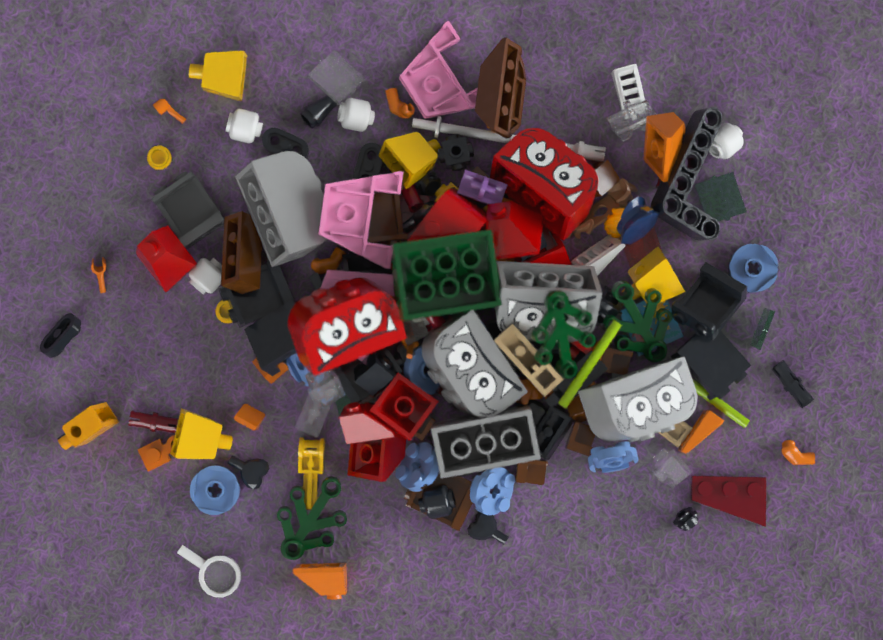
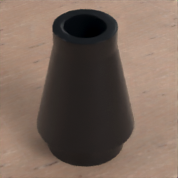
[300,94,337,129]

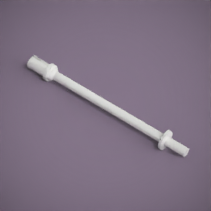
[412,116,606,161]

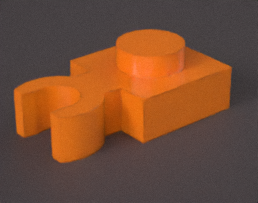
[138,435,175,472]

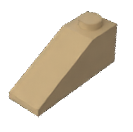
[494,324,563,396]

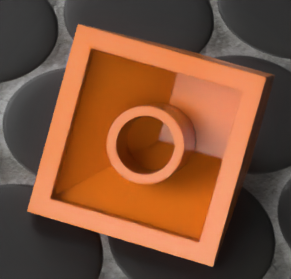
[643,112,685,182]
[293,563,347,600]

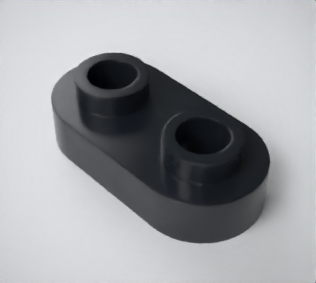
[262,128,309,159]
[353,142,383,179]
[40,313,81,358]

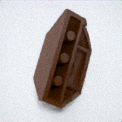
[475,37,526,139]

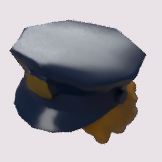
[604,197,660,245]

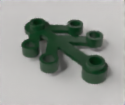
[603,281,673,362]
[531,290,596,379]
[277,476,347,560]

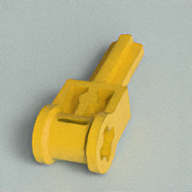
[298,437,325,510]

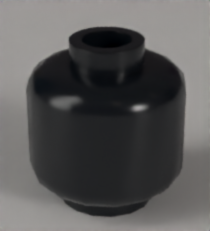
[418,484,456,519]

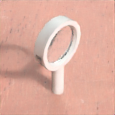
[177,545,241,597]

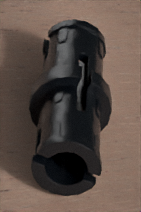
[771,360,814,408]

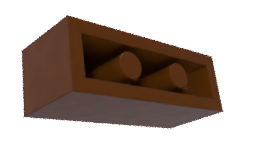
[221,211,262,294]

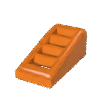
[678,410,724,454]

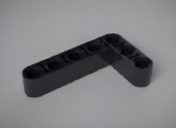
[651,107,722,241]

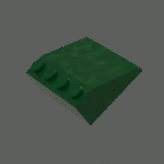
[392,230,502,321]

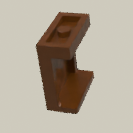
[367,180,408,246]
[403,464,473,531]

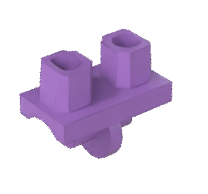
[457,170,507,205]

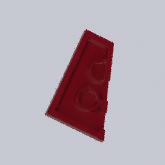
[691,476,766,527]

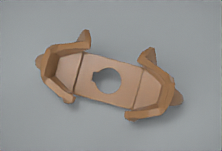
[567,178,638,239]

